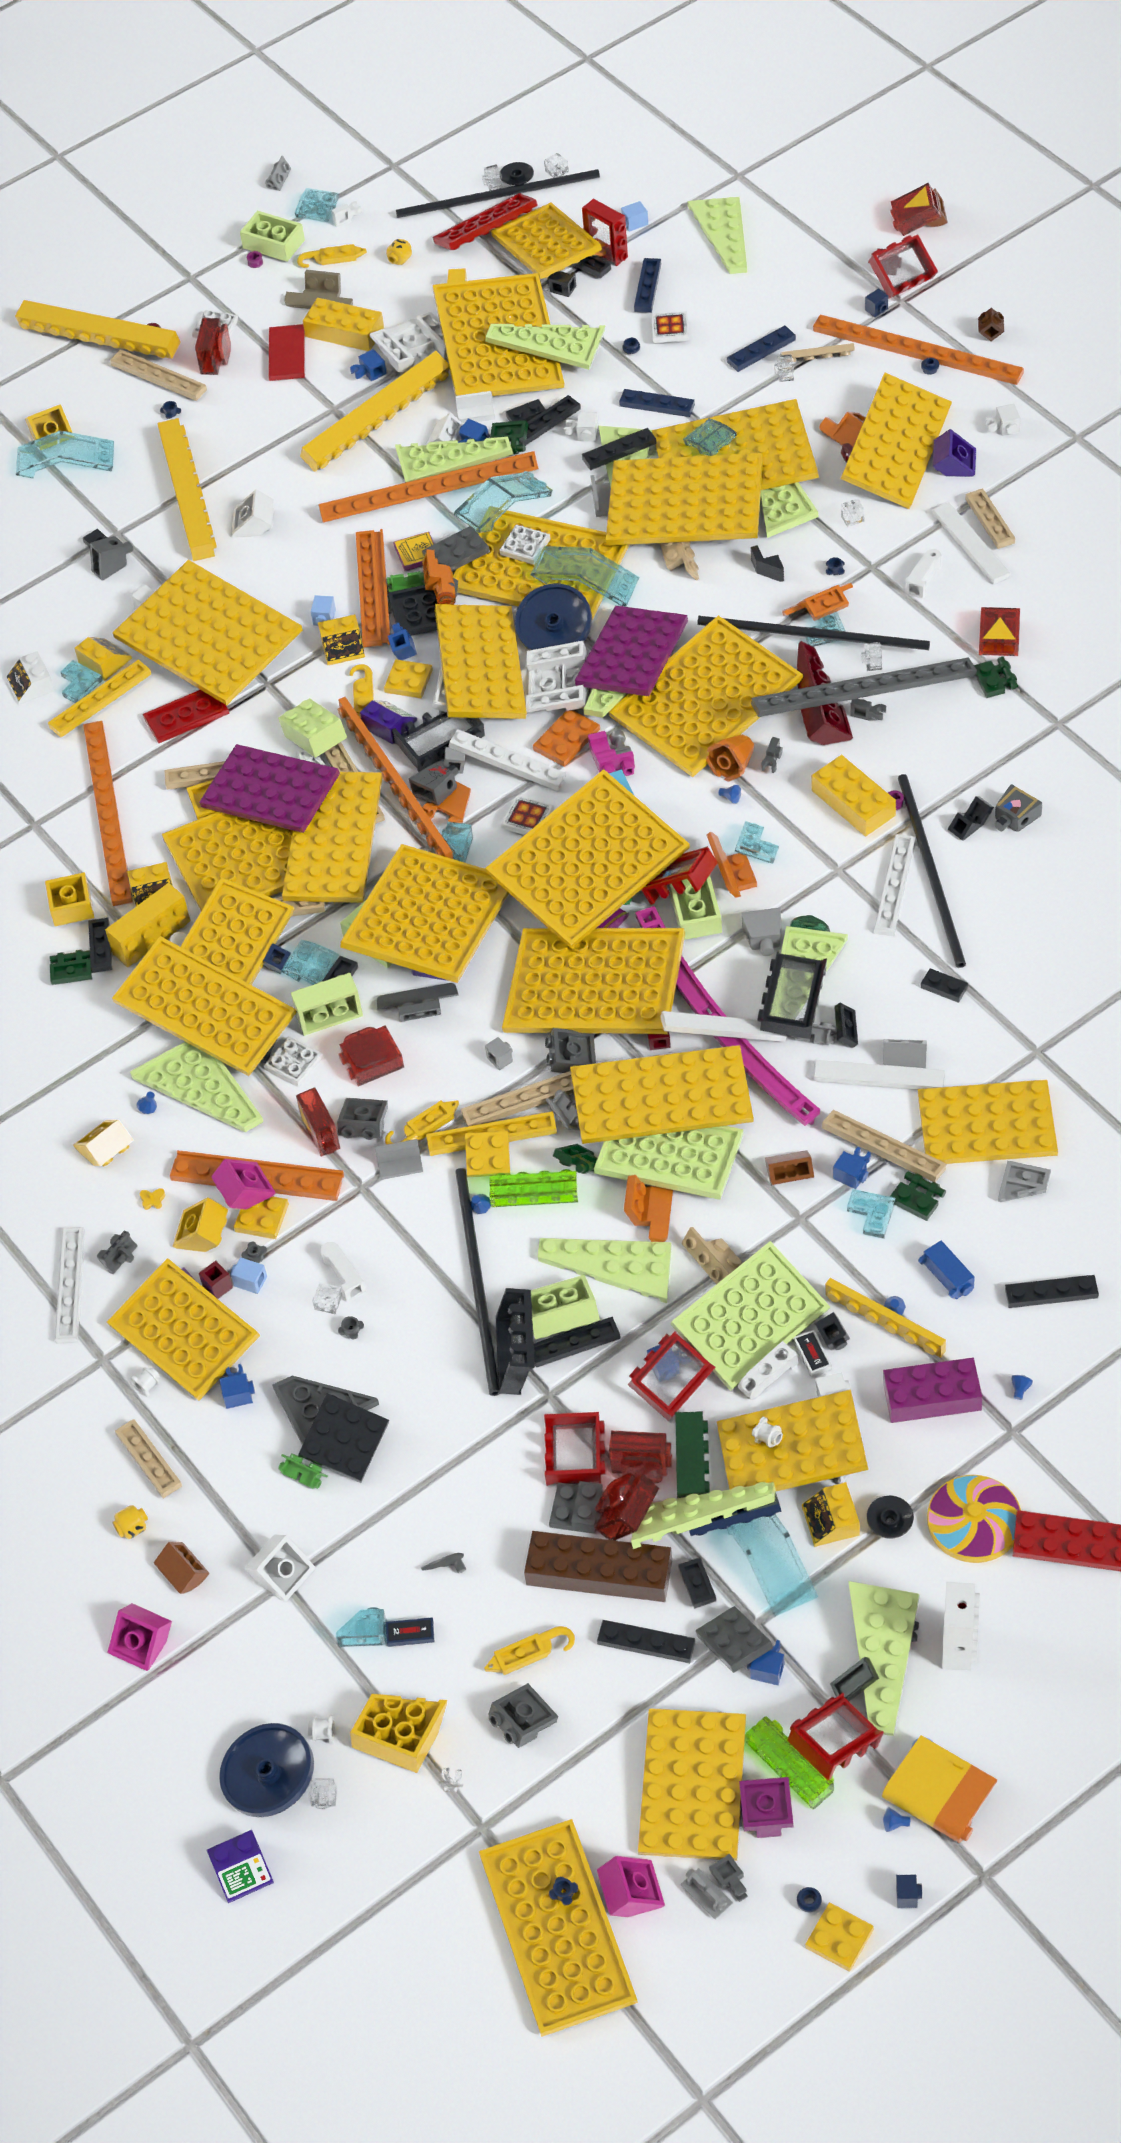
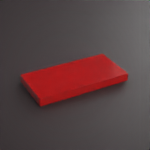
[269,324,305,381]
[143,690,230,744]

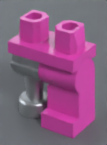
[588,730,635,776]

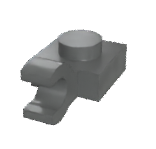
[850,699,886,721]
[761,737,783,773]
[709,1854,748,1902]

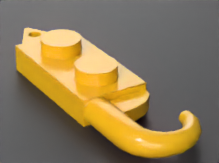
[297,244,367,268]
[349,664,374,718]
[385,1100,459,1145]
[484,1626,575,1675]

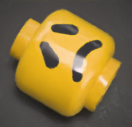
[386,239,412,265]
[112,1505,148,1539]

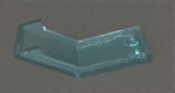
[16,431,114,479]
[453,471,553,533]
[530,546,640,607]
[727,1514,818,1617]

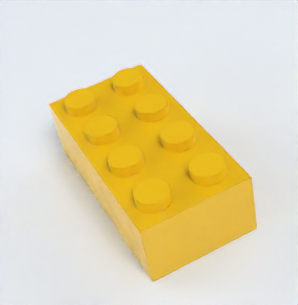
[303,297,384,351]
[811,754,896,837]
[105,883,191,968]

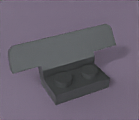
[377,983,459,1022]

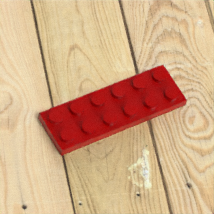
[432,193,538,250]
[1012,1510,1121,1572]

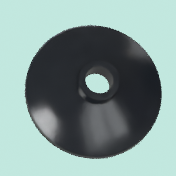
[499,162,534,185]
[867,1495,914,1539]

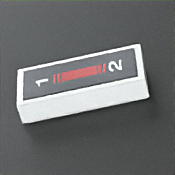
[793,1330,832,1377]

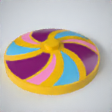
[927,1475,1021,1563]

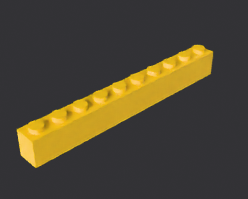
[15,300,181,359]
[300,351,450,472]
[157,418,217,561]

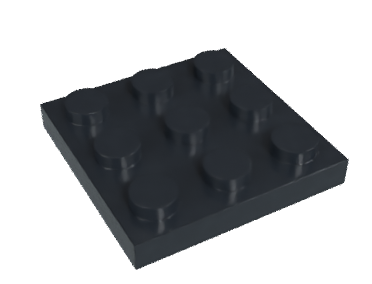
[388,585,439,636]
[298,1393,389,1483]

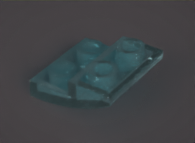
[295,188,339,222]
[683,419,737,456]
[281,940,339,985]

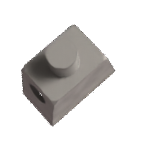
[741,907,781,956]

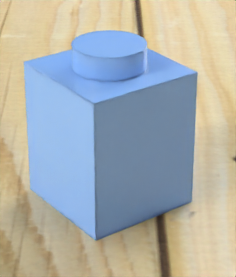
[621,201,648,232]
[311,595,336,625]
[230,1257,267,1294]

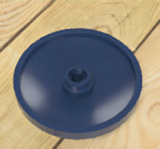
[515,583,592,651]
[219,1723,314,1817]

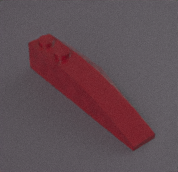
[797,641,853,745]

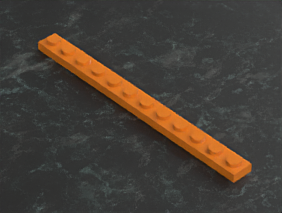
[813,314,1024,385]
[318,451,539,522]
[337,697,453,859]
[83,721,133,907]

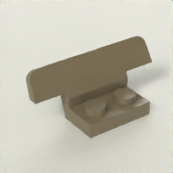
[284,270,353,309]

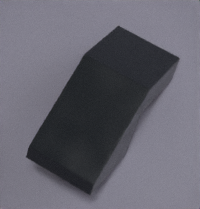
[750,545,784,582]
[948,796,994,840]

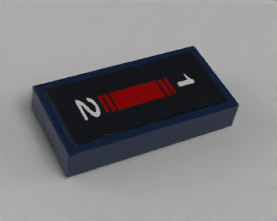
[386,1617,435,1647]

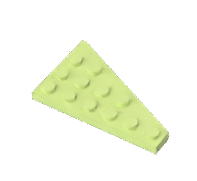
[130,1042,263,1132]

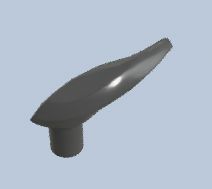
[421,1553,466,1574]

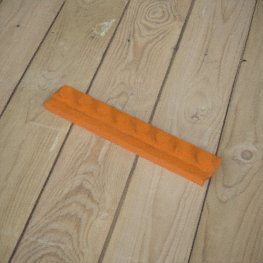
[356,529,390,647]
[170,1150,344,1201]

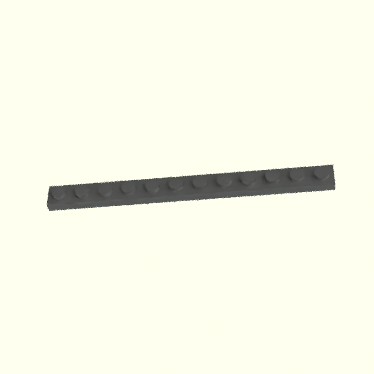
[751,657,977,717]

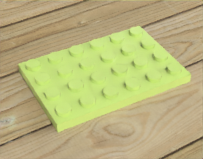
[594,1126,743,1200]
[671,1241,830,1391]

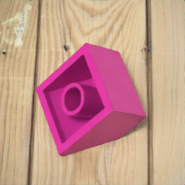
[212,1159,276,1209]
[107,1603,172,1671]
[597,1856,665,1917]

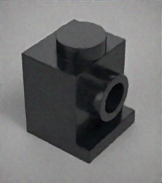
[548,271,577,297]
[814,1312,850,1350]

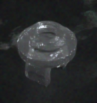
[439,1768,463,1792]

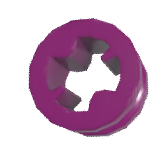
[246,251,263,268]
[888,790,904,810]

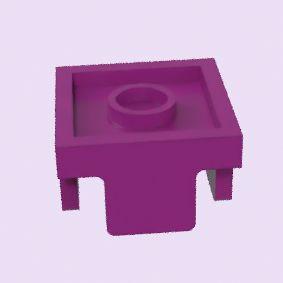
[739,1777,794,1838]

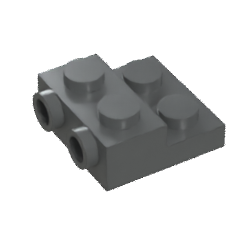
[545,1028,596,1073]
[337,1098,388,1140]
[549,1481,607,1534]
[488,1683,559,1748]

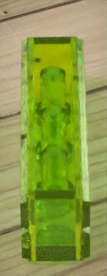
[489,1169,578,1207]
[745,1716,834,1809]

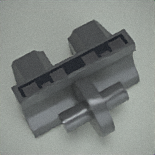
[97,1230,138,1274]

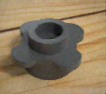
[241,1241,267,1263]
[338,1316,364,1340]

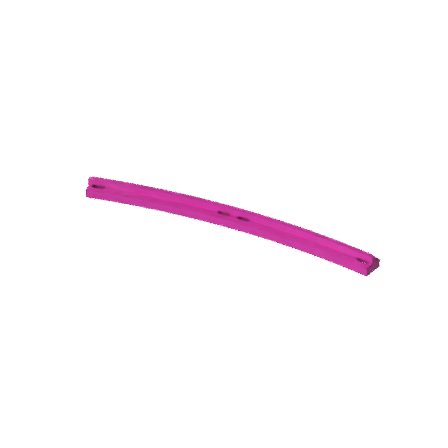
[635,906,820,1126]

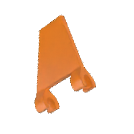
[422,781,471,834]

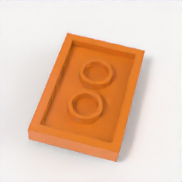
[533,710,600,767]

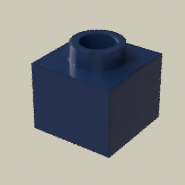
[865,288,888,318]
[263,943,291,974]
[896,1874,922,1908]

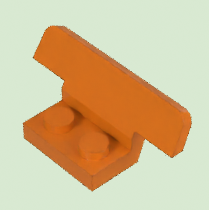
[819,412,866,447]
[782,583,853,621]
[706,832,757,898]
[624,1175,673,1242]

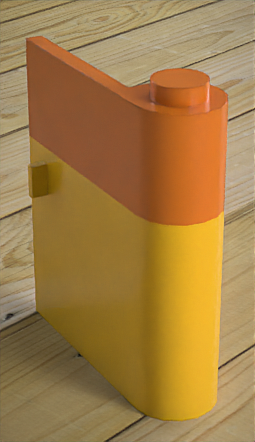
[882,1735,998,1843]

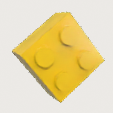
[45,872,95,926]

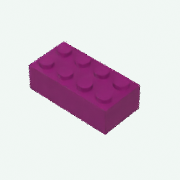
[883,1357,982,1423]

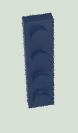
[634,258,662,313]
[727,325,796,372]
[619,389,695,417]
[689,1493,782,1536]

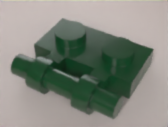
[490,420,528,454]
[974,656,1018,698]
[50,949,93,985]
[553,1144,598,1174]
[889,1171,946,1221]

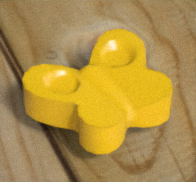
[139,1188,165,1210]

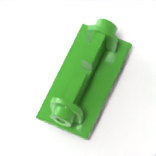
[387,571,425,592]
[278,1453,328,1489]

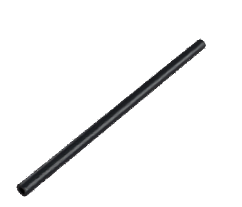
[396,169,600,218]
[697,615,930,651]
[898,774,966,968]
[455,1168,499,1396]

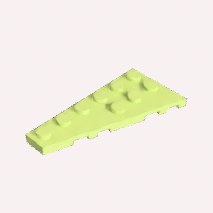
[485,324,605,370]
[538,1238,672,1303]

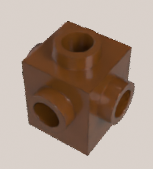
[978,307,1005,342]

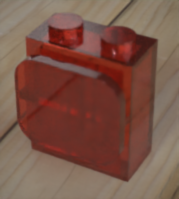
[195,318,231,375]
[338,1025,404,1087]
[609,1430,673,1484]
[594,1472,660,1541]

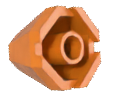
[706,735,754,782]

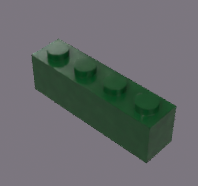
[675,1411,710,1498]

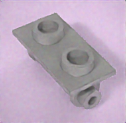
[265,155,291,191]
[791,1018,837,1046]
[546,1090,580,1131]
[681,1868,733,1919]

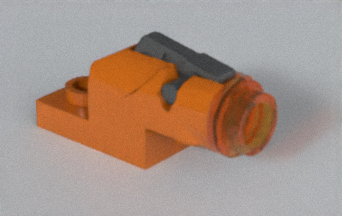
[422,549,458,605]

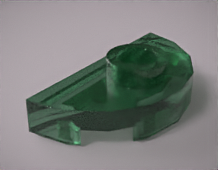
[789,915,830,932]

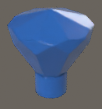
[718,785,741,803]
[136,1091,157,1114]
[471,1194,491,1214]
[884,1296,906,1315]
[1011,1375,1033,1400]
[883,1807,911,1832]

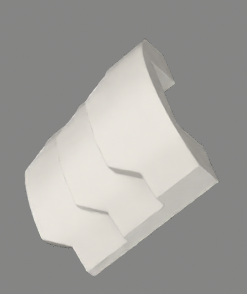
[370,312,448,373]
[521,641,589,713]

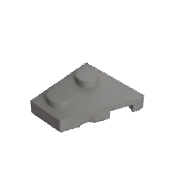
[998,1161,1051,1202]

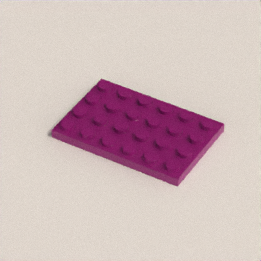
[575,605,688,696]
[199,744,340,833]

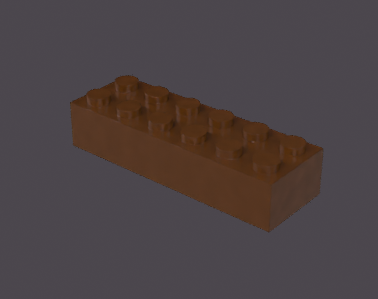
[524,1531,673,1602]

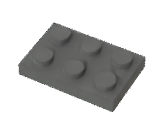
[422,526,490,571]
[695,1606,773,1673]

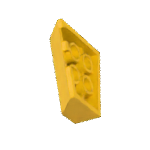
[350,1694,447,1773]

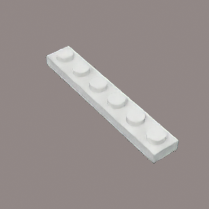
[449,729,566,791]

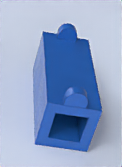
[918,1240,975,1300]

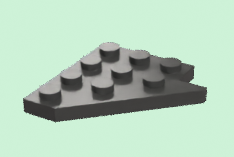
[272,1375,379,1445]

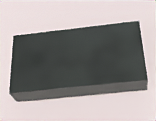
[830,1657,879,1701]

